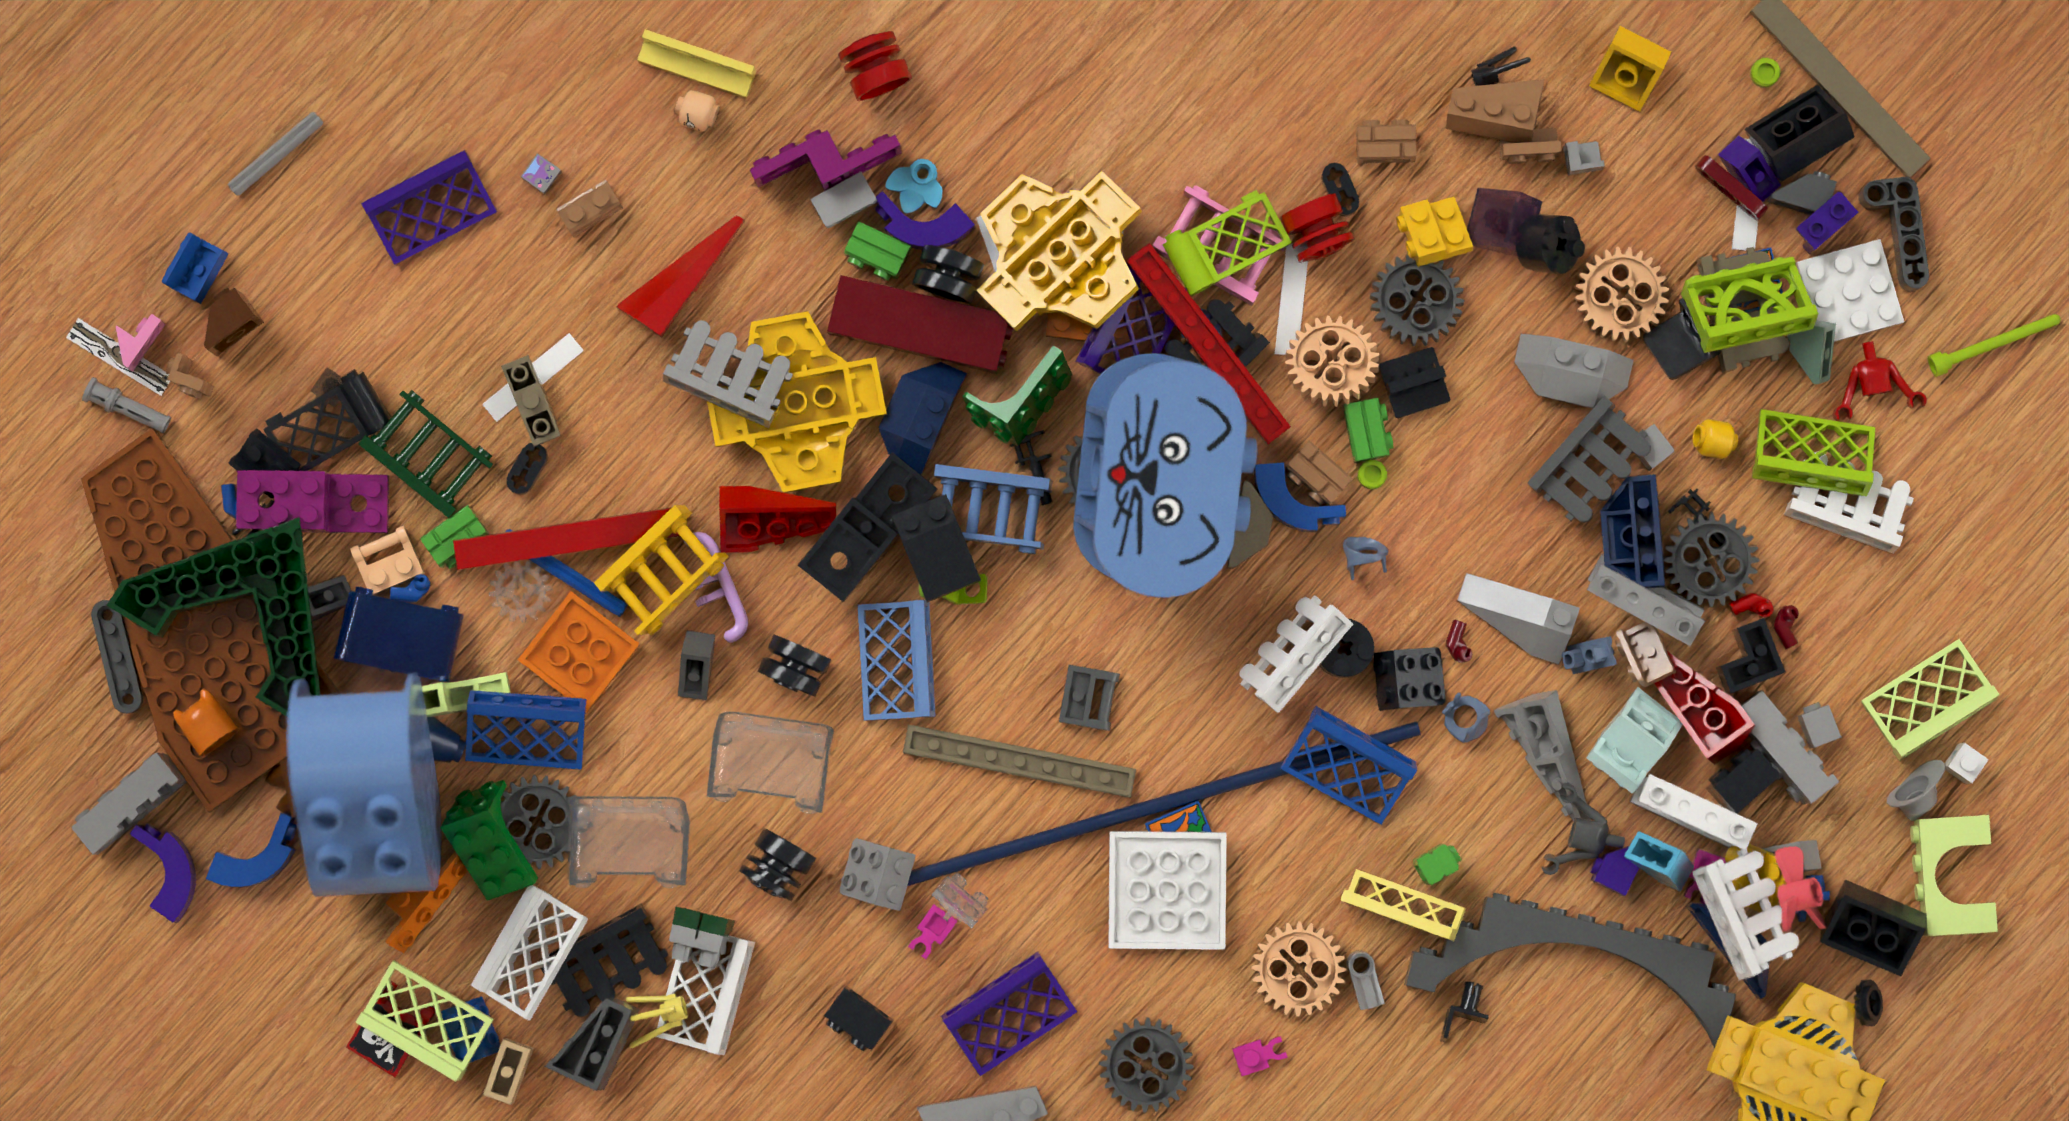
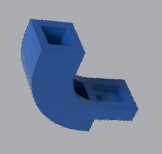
[1254,463,1346,532]
[206,813,297,887]

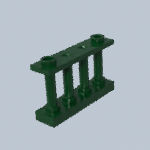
[358,390,493,518]

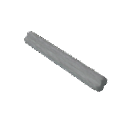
[228,112,323,196]

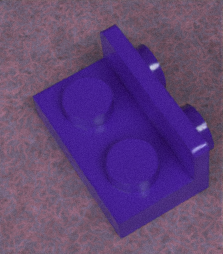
[1796,192,1859,254]

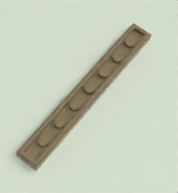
[1750,0,1931,178]
[903,724,1136,798]

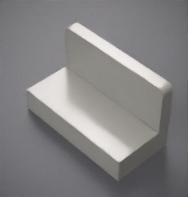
[810,172,877,228]

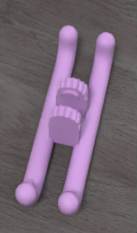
[683,532,748,643]

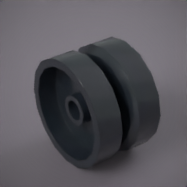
[912,245,984,304]
[757,634,832,697]

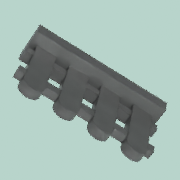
[1528,396,1651,523]

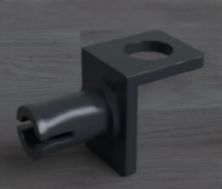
[1440,981,1489,1042]

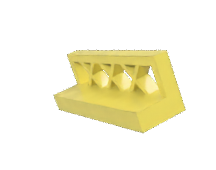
[637,29,756,99]
[1341,869,1466,941]

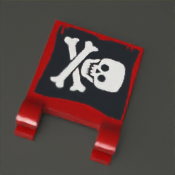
[346,981,436,1077]

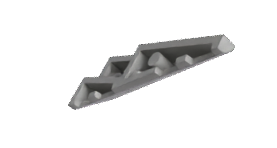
[1494,690,1591,821]

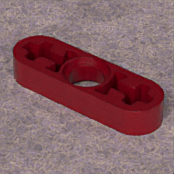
[1695,155,1768,221]

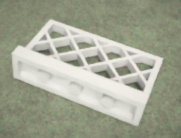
[471,885,588,1021]
[656,935,755,1055]

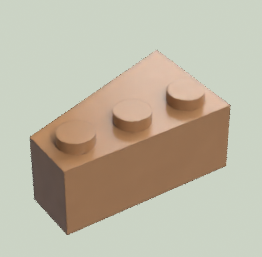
[1446,79,1544,143]

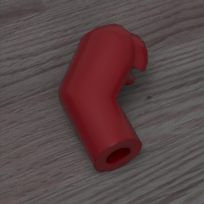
[1446,620,1473,663]

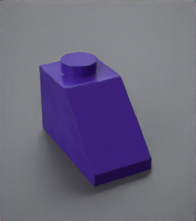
[1718,135,1781,202]
[1590,846,1639,896]

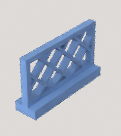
[858,600,936,721]

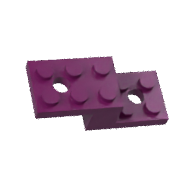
[750,129,902,191]
[236,470,389,533]

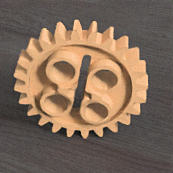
[1574,247,1669,341]
[1285,316,1379,407]
[1251,921,1346,1016]

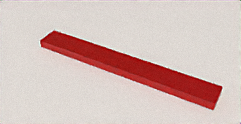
[1126,243,1291,445]
[453,507,680,570]

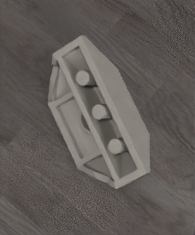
[1514,334,1634,409]

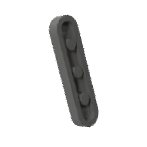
[91,600,143,714]

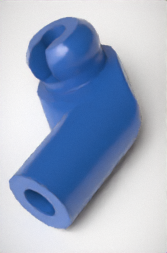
[221,484,237,519]
[390,574,430,603]

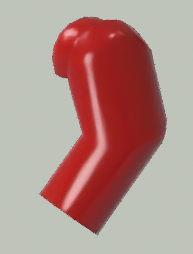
[1728,593,1774,618]

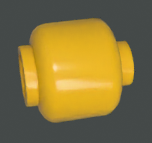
[1692,419,1738,459]

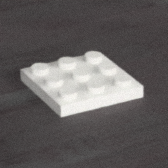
[1796,239,1904,342]

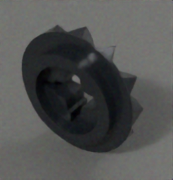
[1853,980,1883,1027]

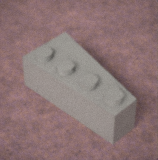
[71,752,187,855]
[917,1086,1048,1121]

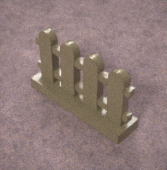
[1696,247,1789,373]

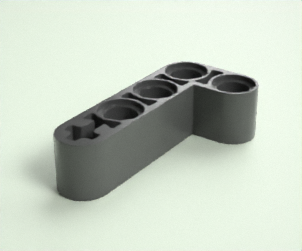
[1858,177,1929,292]

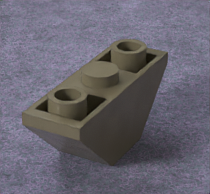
[501,355,561,447]
[1227,481,1273,569]

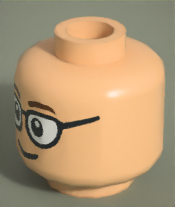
[675,90,719,131]

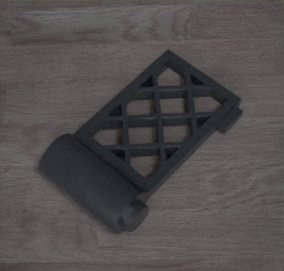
[263,369,391,471]

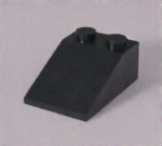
[892,494,981,603]

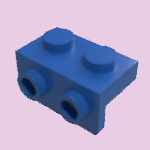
[162,232,229,304]
[441,996,500,1062]

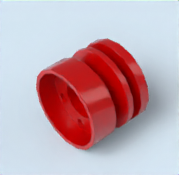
[838,31,912,101]
[1280,193,1355,263]

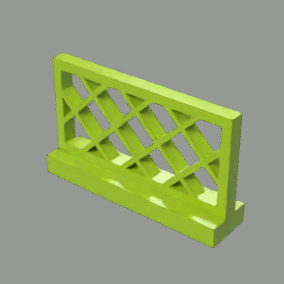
[1752,409,1875,496]

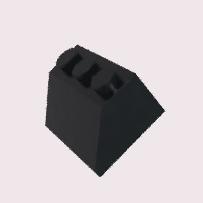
[1745,85,1855,182]

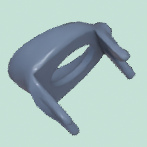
[1343,537,1388,580]
[1442,692,1490,743]

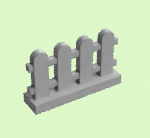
[663,320,793,428]

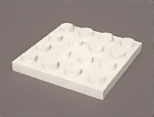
[1108,831,1227,950]

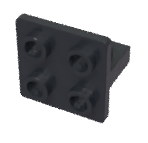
[1379,347,1450,419]

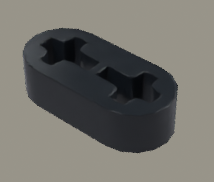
[1321,163,1359,217]
[506,443,548,495]

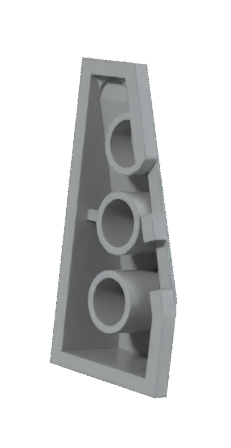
[1457,573,1580,665]

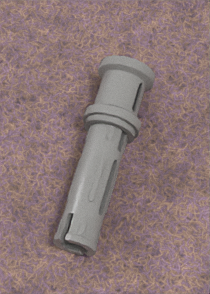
[82,377,171,434]

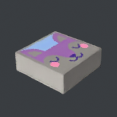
[521,153,562,194]

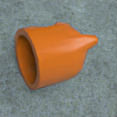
[173,688,239,757]

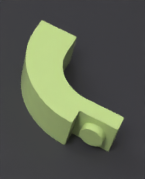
[422,672,511,717]

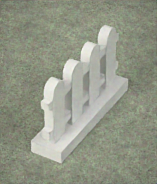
[1784,451,1914,553]
[1239,595,1353,713]
[1692,849,1799,980]

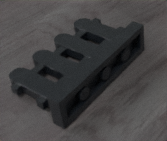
[1165,299,1270,368]
[539,903,669,1017]

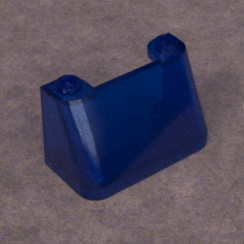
[334,586,464,683]

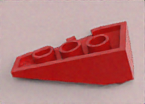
[719,486,836,553]
[1654,650,1756,765]

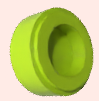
[1750,58,1780,88]
[1357,460,1387,489]

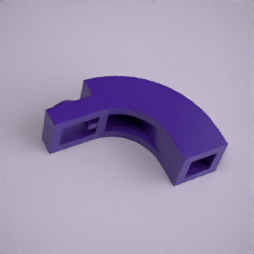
[874,191,975,250]
[130,823,196,923]

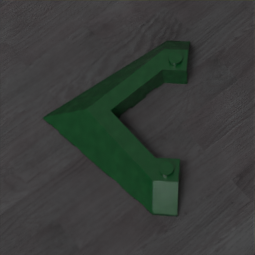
[107,517,321,717]

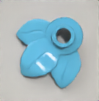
[885,159,943,214]

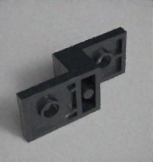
[798,452,938,602]

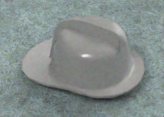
[1887,760,1945,821]

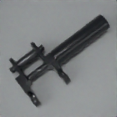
[1010,430,1053,506]
[1668,488,1725,546]

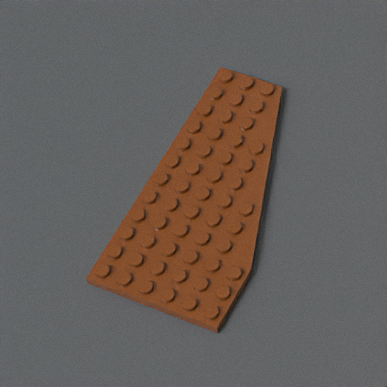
[81,428,341,812]

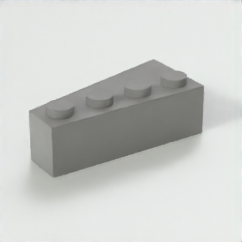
[1741,690,1839,804]

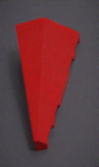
[616,215,745,338]

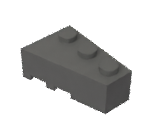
[544,997,640,1091]

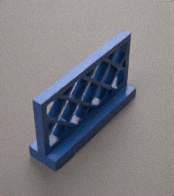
[465,690,587,769]
[1281,706,1417,825]

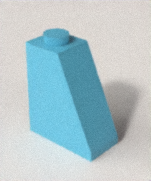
[1624,831,1694,892]

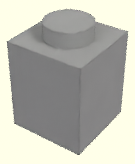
[1797,702,1841,748]

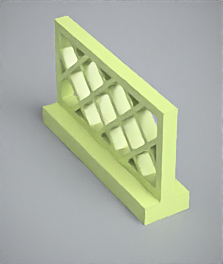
[1861,639,2000,761]
[356,960,494,1081]

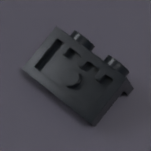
[228,428,301,499]

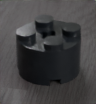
[1516,214,1585,274]
[1319,619,1374,678]

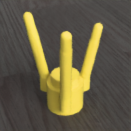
[626,994,688,1048]

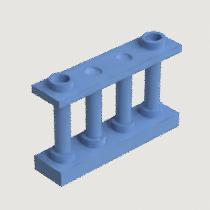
[934,464,1053,554]

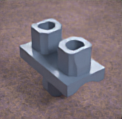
[1562,636,1617,674]

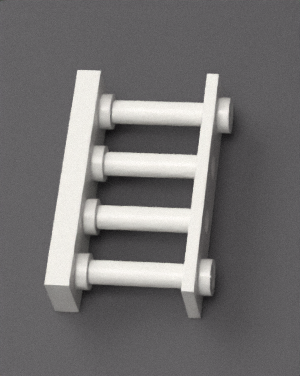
[1630,774,1758,850]

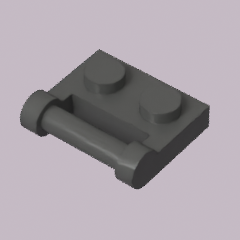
[1059,665,1120,731]

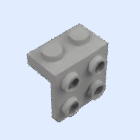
[840,838,916,911]

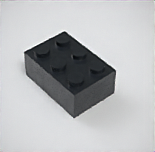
[1820,880,1926,976]

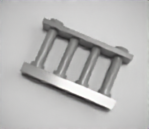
[1587,553,1705,646]

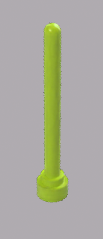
[1927,314,2061,377]

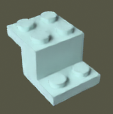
[1586,687,1683,794]

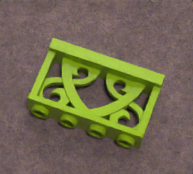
[1681,257,1819,353]

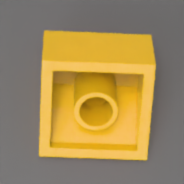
[1589,26,1671,112]

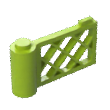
[1163,190,1292,296]

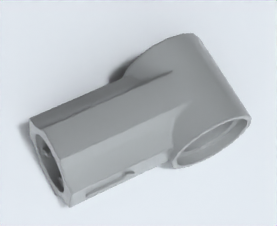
[1347,950,1385,1010]

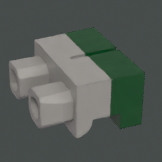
[669,907,735,969]

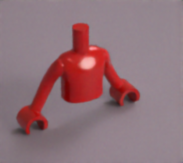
[1833,341,1927,421]

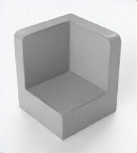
[1563,141,1605,175]
[1637,424,1674,471]

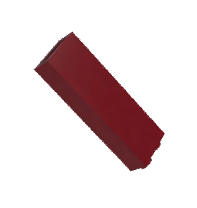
[827,275,1013,374]

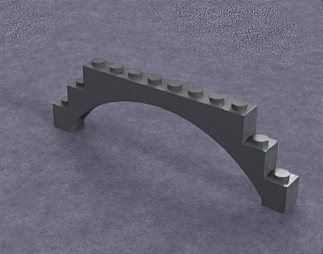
[1404,892,1736,1048]

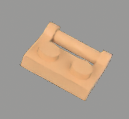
[350,525,425,596]

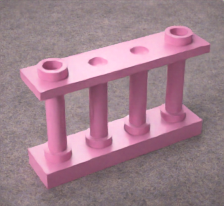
[1152,185,1286,306]

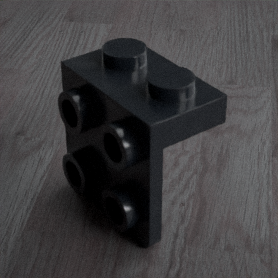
[1643,298,1721,380]
[1373,647,1446,711]

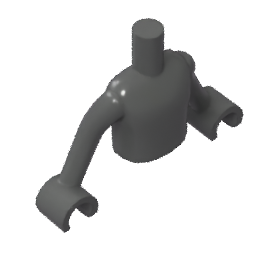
[1541,782,1625,875]

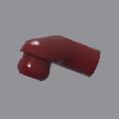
[1773,605,1799,650]

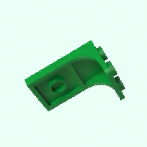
[962,345,1072,446]
[440,780,538,901]

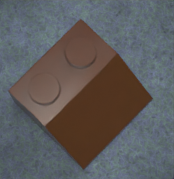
[204,288,264,356]

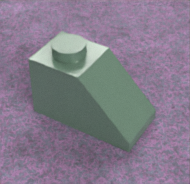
[1788,320,1836,384]

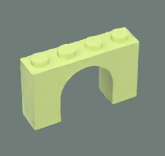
[1910,815,1998,936]

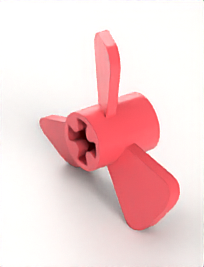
[1775,846,1827,932]

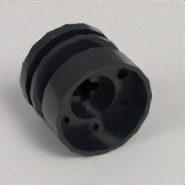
[739,828,816,901]

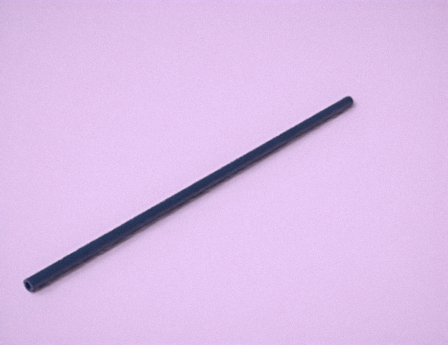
[907,721,1421,886]

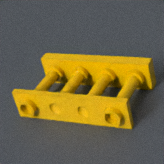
[594,505,729,635]

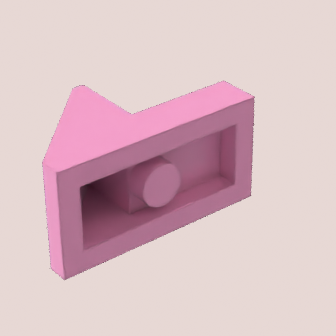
[116,314,166,372]

